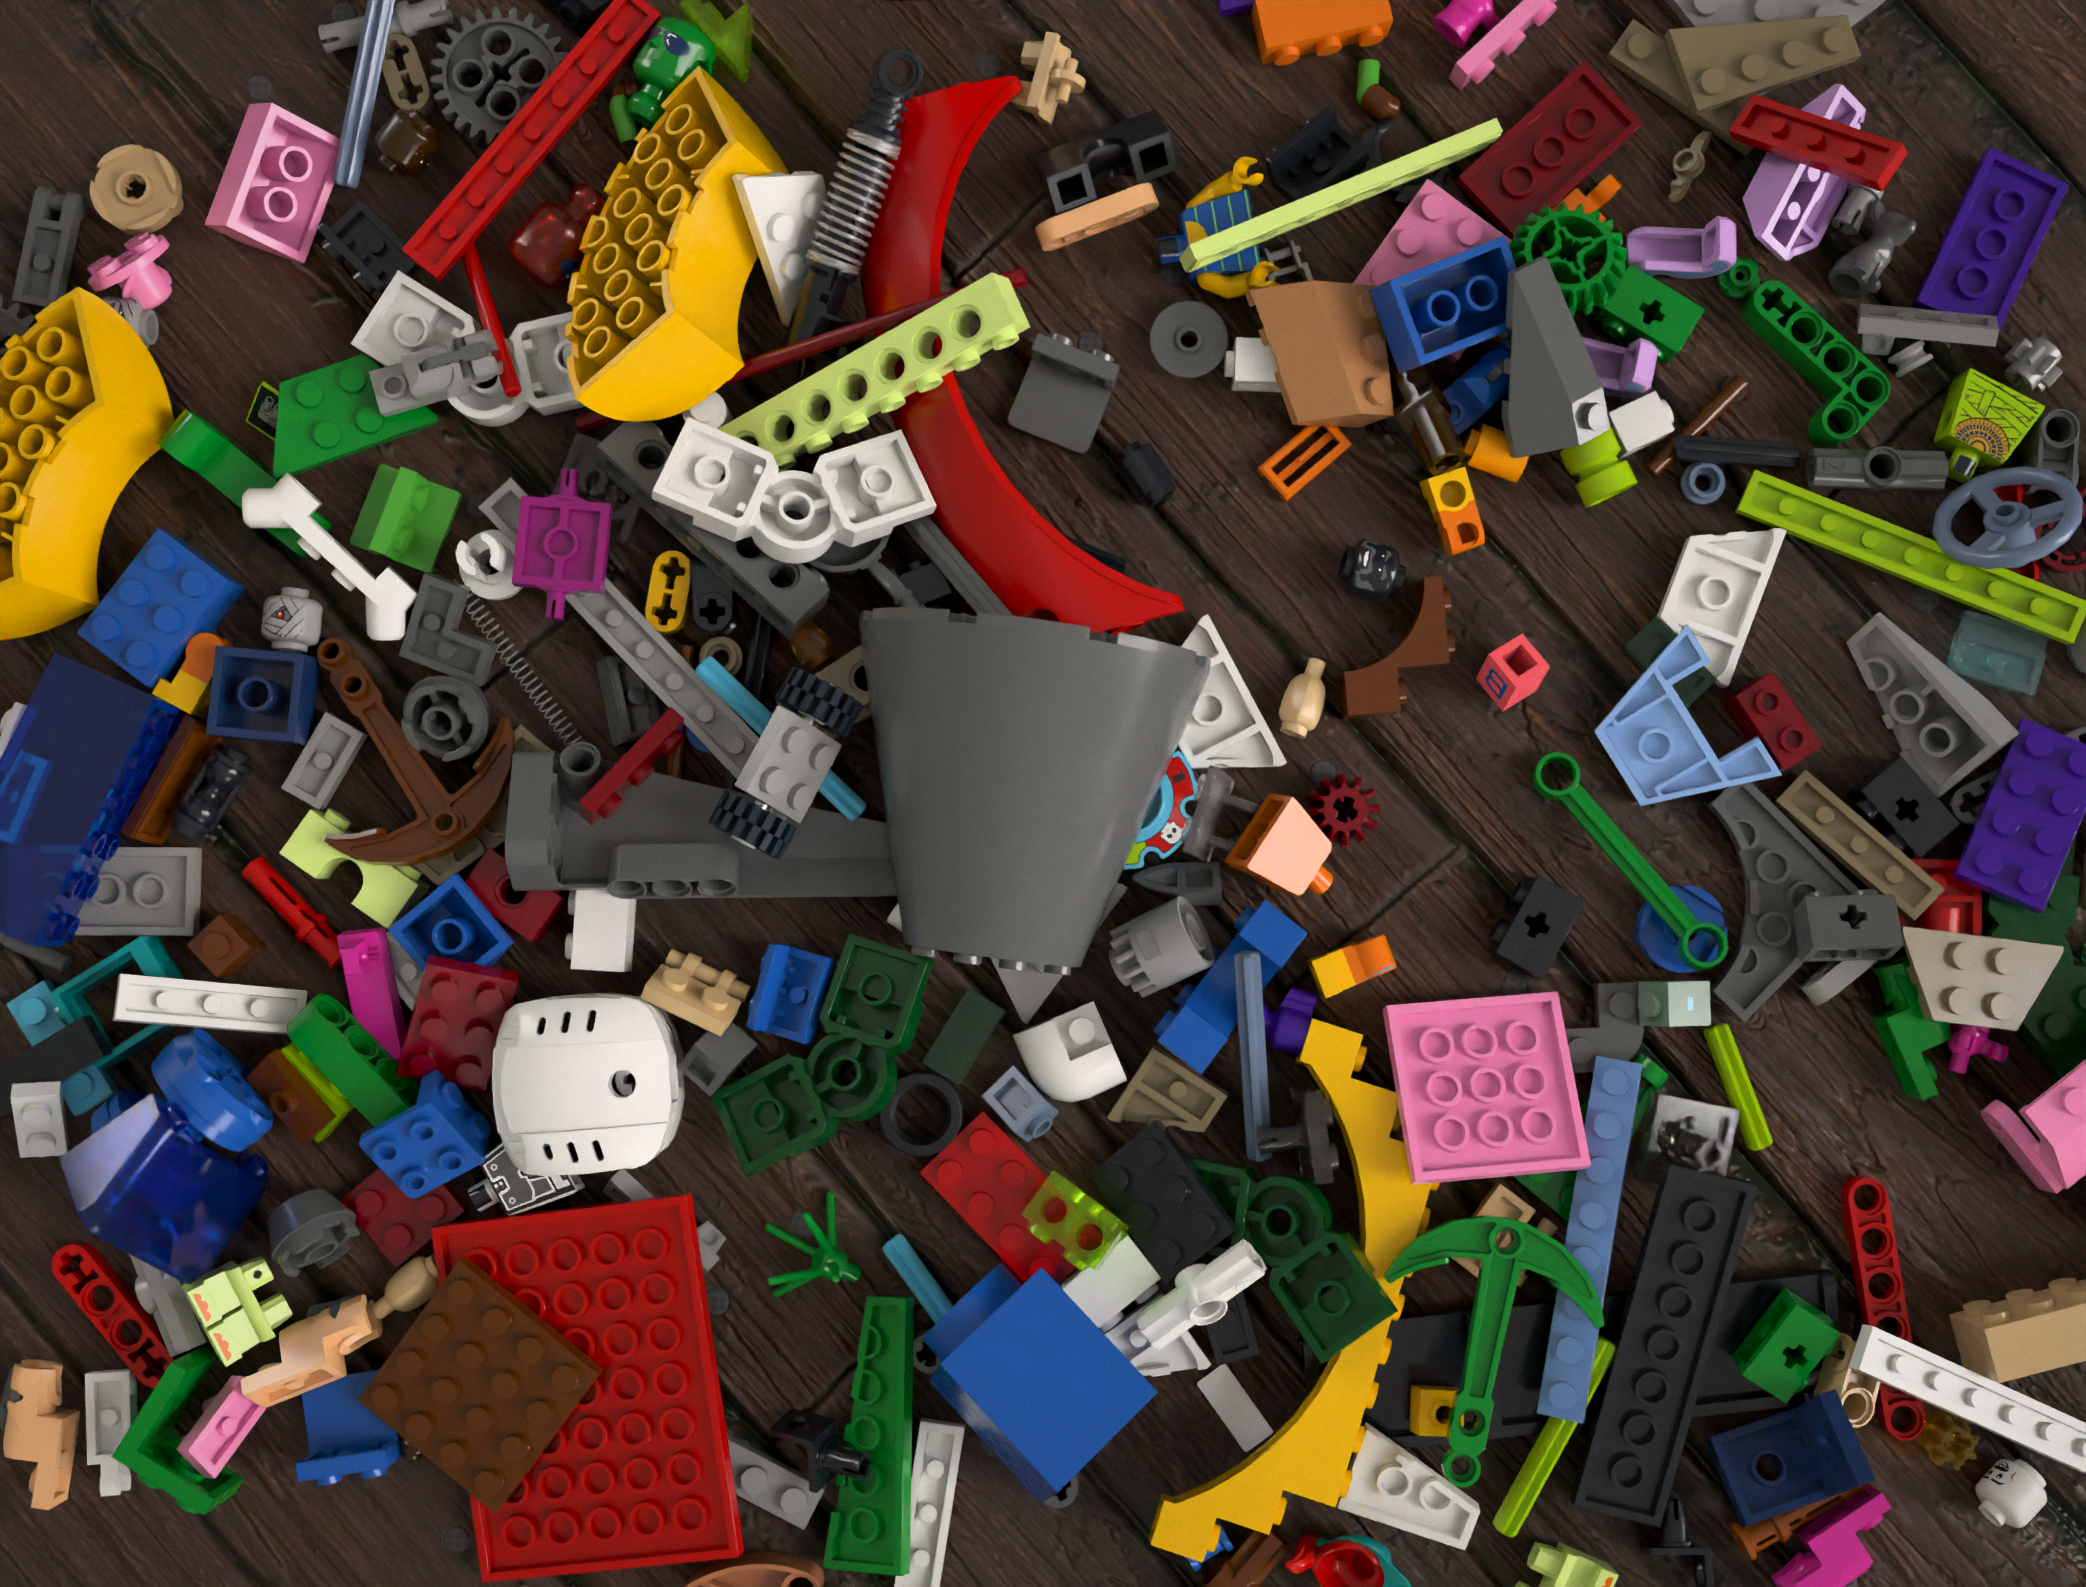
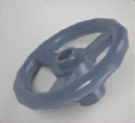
[1932,466,2083,569]

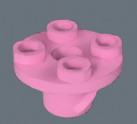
[87,231,172,310]

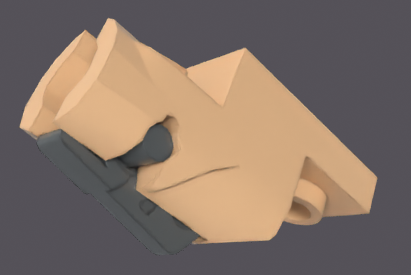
[241,1294,383,1408]
[0,1359,81,1510]

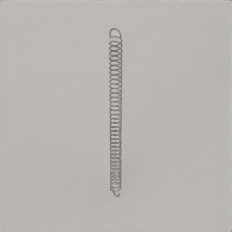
[454,578,589,771]

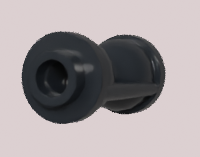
[169,744,254,842]

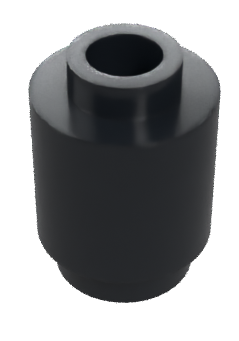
[1115,441,1177,508]

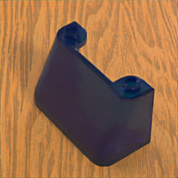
[59,1093,271,1284]

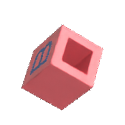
[1476,633,1550,712]

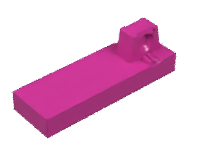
[337,927,406,1060]

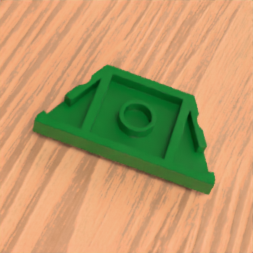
[273,353,438,482]

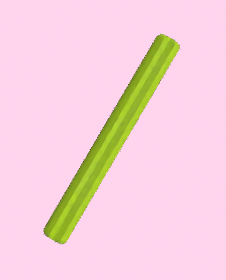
[1493,1335,1616,1538]

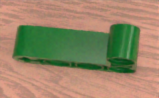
[1740,280,1891,448]
[157,408,334,559]

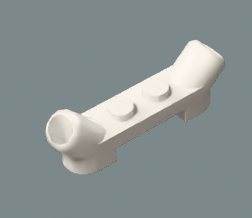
[242,473,418,641]

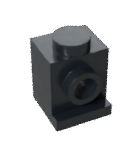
[890,558,953,608]

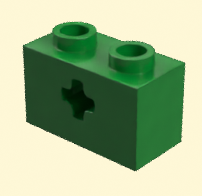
[1593,264,1705,364]
[1731,1287,1841,1404]

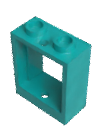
[50,936,184,1069]

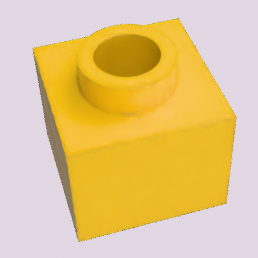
[1410,1385,1464,1437]

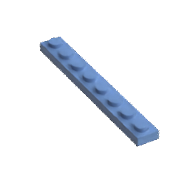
[1537,1056,1643,1424]

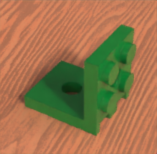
[111,1346,245,1515]

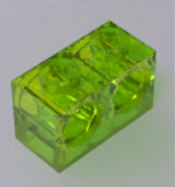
[1021,1170,1130,1272]

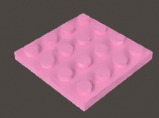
[1383,991,1591,1185]

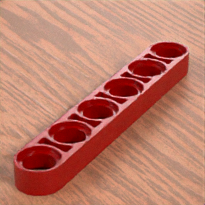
[1841,1176,1925,1440]

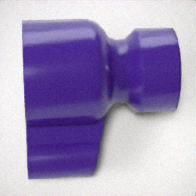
[1263,986,1317,1056]

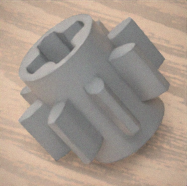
[2003,338,2063,392]

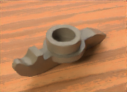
[1669,131,1712,203]

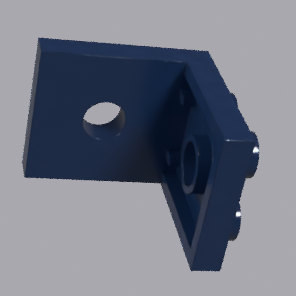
[1705,1389,1876,1528]

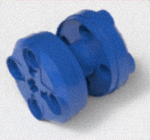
[91,1028,273,1215]

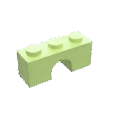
[279,808,430,929]

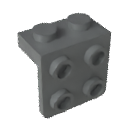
[1008,333,1120,455]

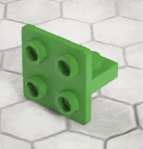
[350,464,462,573]

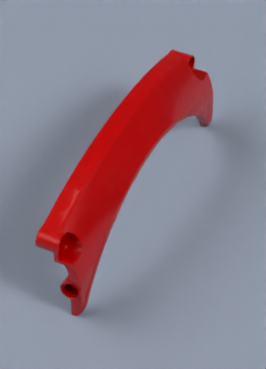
[853,76,1185,635]

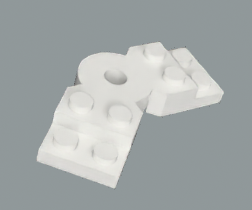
[350,270,585,426]
[651,417,937,564]

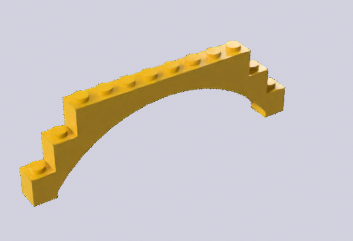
[1148,1018,1440,1563]

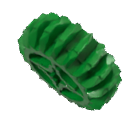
[1508,201,1627,317]

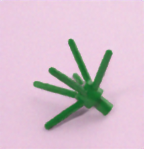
[765,1190,861,1298]

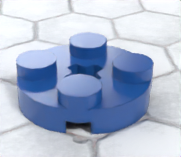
[1634,885,1728,973]

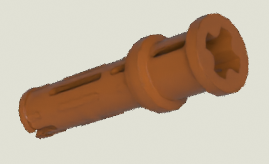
[1728,1486,1864,1561]

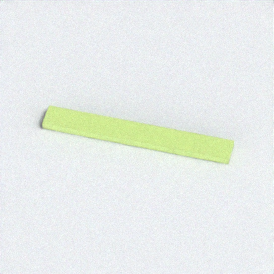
[1179,118,1503,273]

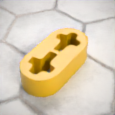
[645,551,692,635]

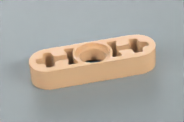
[1035,183,1159,251]

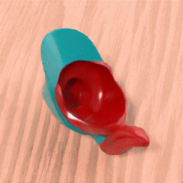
[1285,1534,1412,1587]

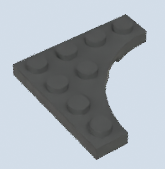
[1706,782,1860,1023]

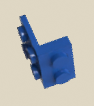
[359,1069,491,1198]
[295,1369,402,1486]

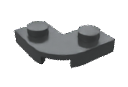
[1565,982,1644,1073]

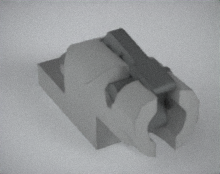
[369,329,503,417]

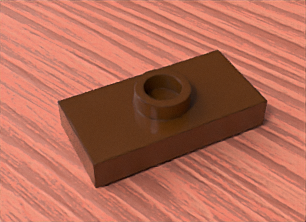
[246,1049,336,1145]

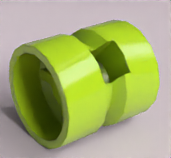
[1559,427,1638,508]

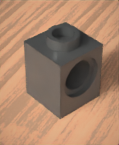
[677,1022,757,1097]

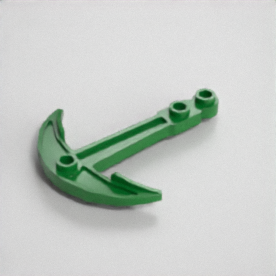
[1383,1215,1604,1488]

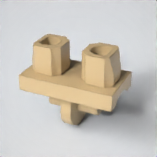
[1011,32,1086,125]

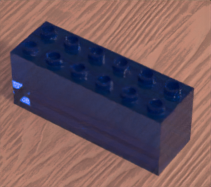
[0,652,180,947]

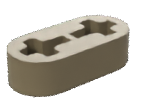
[382,33,435,116]

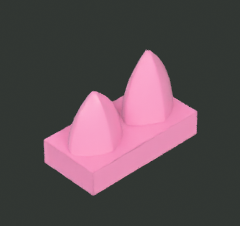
[177,1375,266,1479]

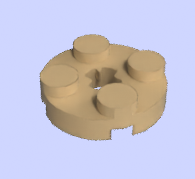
[90,144,184,235]

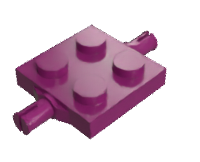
[511,468,613,621]

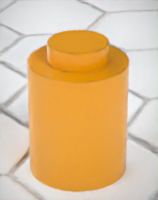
[1463,424,1529,483]

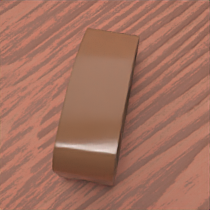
[684,1552,825,1587]

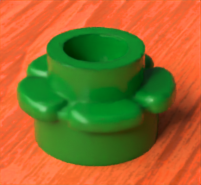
[1717,256,1760,298]

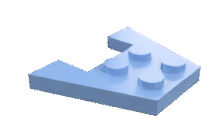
[1594,624,1782,806]

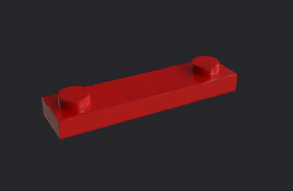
[1728,94,1908,192]

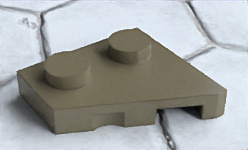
[1107,1045,1228,1132]

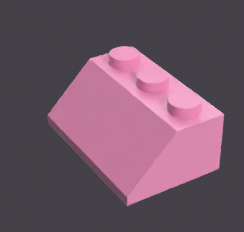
[204,103,340,263]

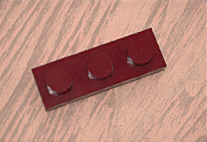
[579,707,684,826]

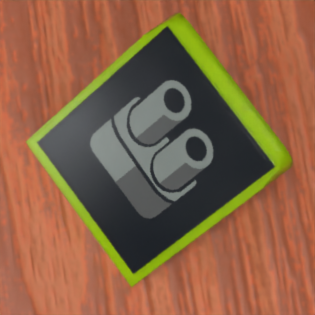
[246,381,279,441]

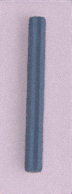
[333,0,395,188]
[1233,950,1273,1162]

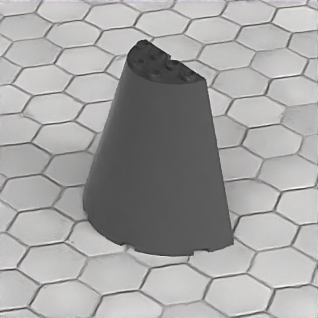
[858,607,1211,976]

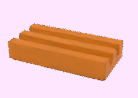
[1257,425,1352,503]

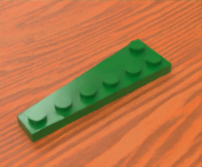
[823,1295,914,1576]

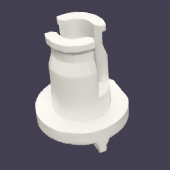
[456,530,523,601]

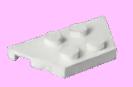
[732,171,830,326]
[1656,528,1787,688]
[1178,614,1287,769]

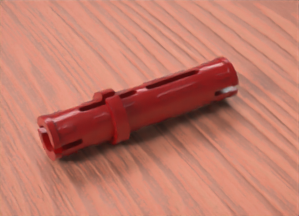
[241,856,343,969]

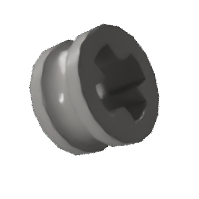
[1887,340,1934,378]

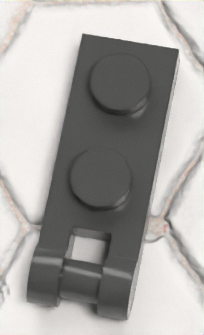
[12,186,87,309]

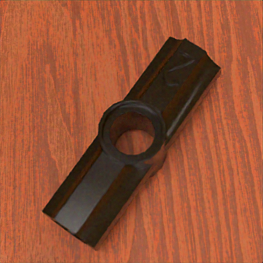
[1387,352,1466,475]

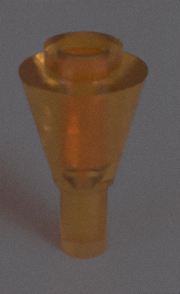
[789,621,835,669]

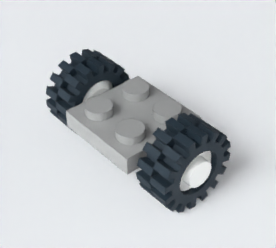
[708,667,863,860]

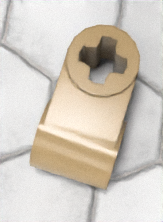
[1813,1333,1881,1427]

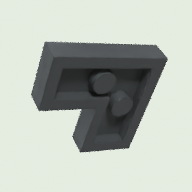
[399,572,498,687]

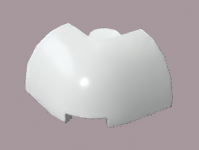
[1012,1001,1128,1102]

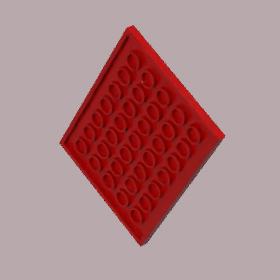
[431,1193,744,1583]

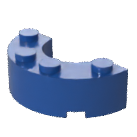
[1153,900,1307,1075]

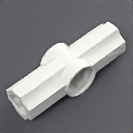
[1136,1239,1267,1350]

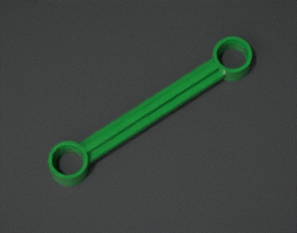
[1532,752,1728,970]

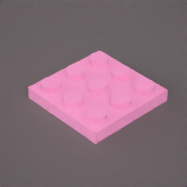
[1352,179,1512,363]

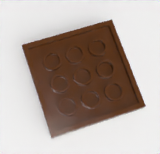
[358,1257,604,1514]

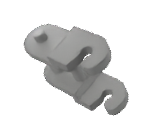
[1260,240,1313,282]

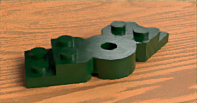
[1982,835,2086,1082]
[711,933,934,1176]
[1187,1156,1398,1364]

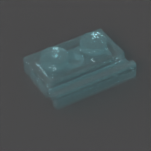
[1946,610,2051,697]

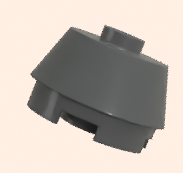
[401,676,489,761]
[267,1189,360,1277]

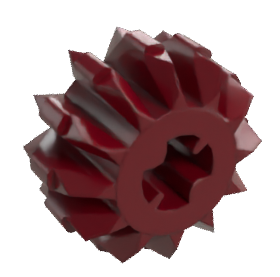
[1305,773,1381,848]

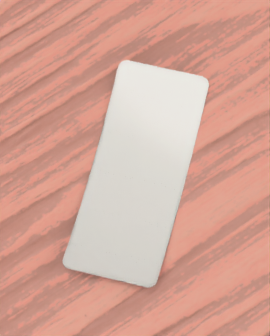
[1197,1364,1273,1452]

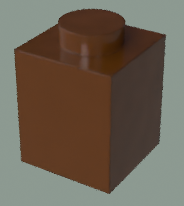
[187,914,267,978]

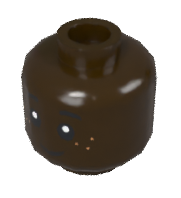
[375,108,441,176]

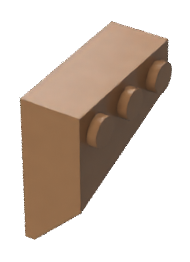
[1244,280,1394,428]

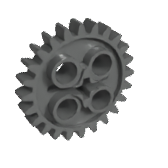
[430,6,569,146]

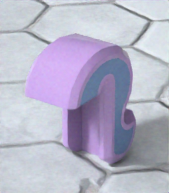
[1626,216,1737,279]
[1581,337,1658,397]

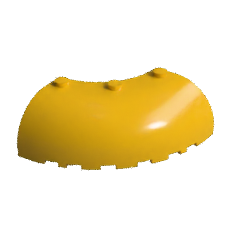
[565,66,789,422]
[0,287,174,641]

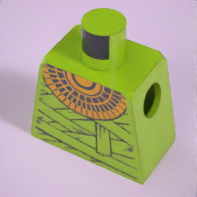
[1934,368,2045,483]

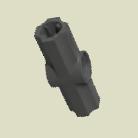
[1805,446,1949,493]

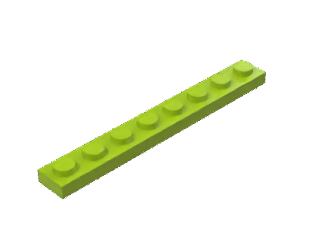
[1735,470,2086,645]

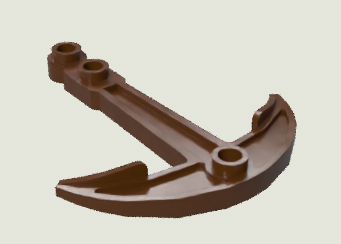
[316,637,515,866]

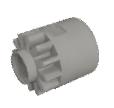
[1109,896,1215,998]

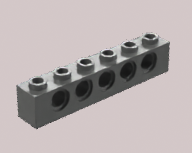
[596,421,830,640]

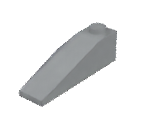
[1846,612,2020,798]

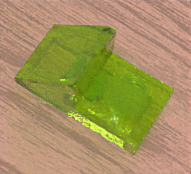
[680,0,753,83]

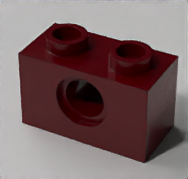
[465,848,569,942]

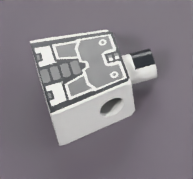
[468,1142,585,1216]

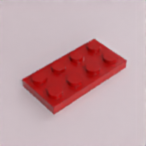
[919,1109,1106,1285]

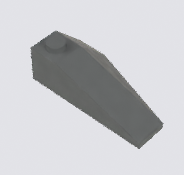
[1502,257,1610,458]

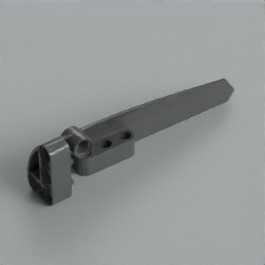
[505,742,897,899]

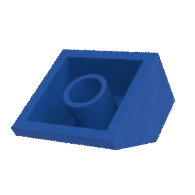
[388,873,514,972]

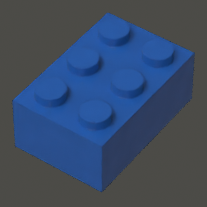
[1369,236,1516,374]
[77,528,246,688]

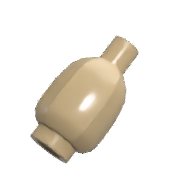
[1279,658,1326,739]
[371,1254,439,1319]

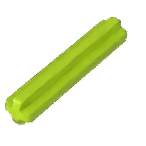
[1704,1023,1773,1151]

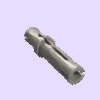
[318,0,454,53]

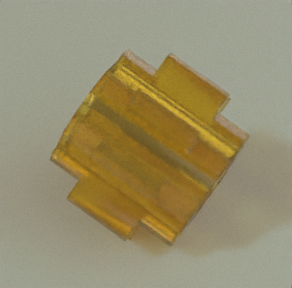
[1918,1410,1981,1470]

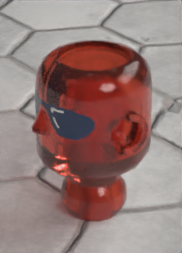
[507,183,605,289]

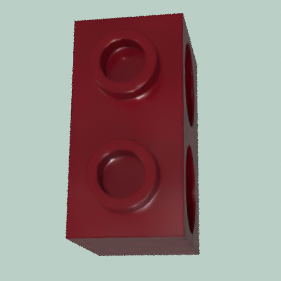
[1721,672,1822,772]

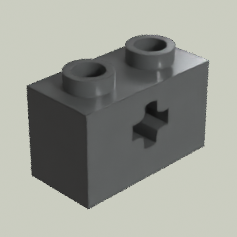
[1792,889,1903,962]

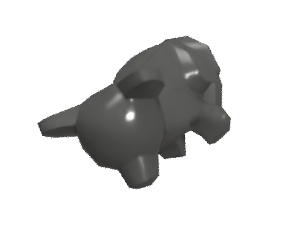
[1828,200,1917,299]

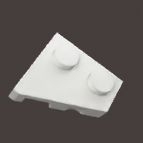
[1103,1292,1211,1377]

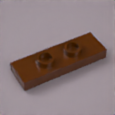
[121,715,222,847]

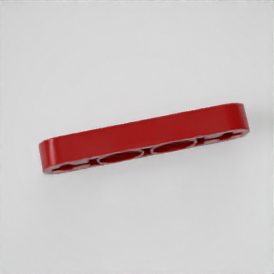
[51,1241,182,1388]

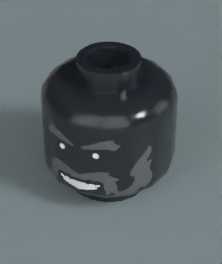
[1337,539,1406,602]

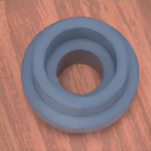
[1680,462,1725,505]

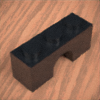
[1033,110,1179,215]

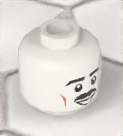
[1975,1459,2047,1528]

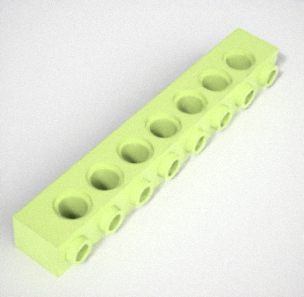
[717,272,1030,472]

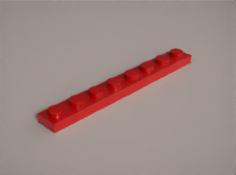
[402,0,661,282]

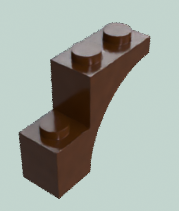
[1339,576,1455,720]

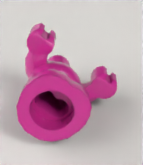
[1432,0,1501,49]
[1947,1023,2009,1075]

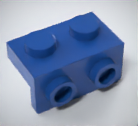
[746,942,836,1045]

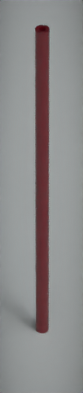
[575,267,1028,433]

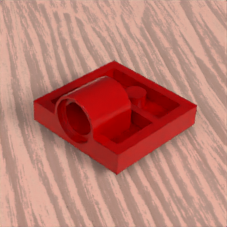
[1898,859,1982,947]

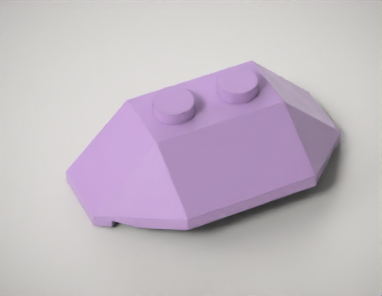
[1742,84,1866,261]

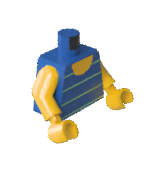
[1157,156,1280,299]

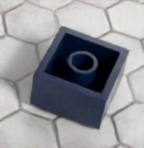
[206,646,320,746]

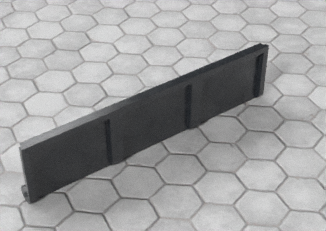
[1297,1269,1841,1454]

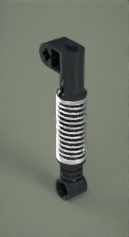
[783,49,923,363]

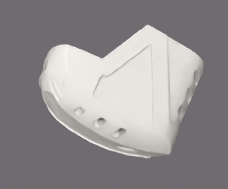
[492,993,685,1177]

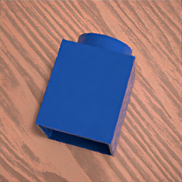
[922,1263,1158,1503]

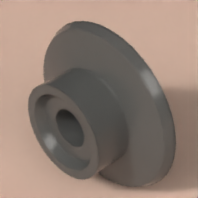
[1150,301,1228,378]

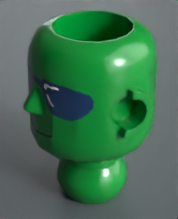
[627,17,717,129]

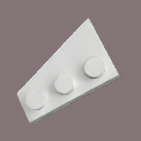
[1337,1422,1480,1550]

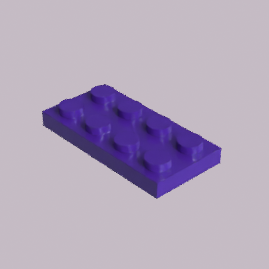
[1911,147,2069,331]
[1952,718,2086,914]

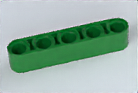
[287,993,420,1127]

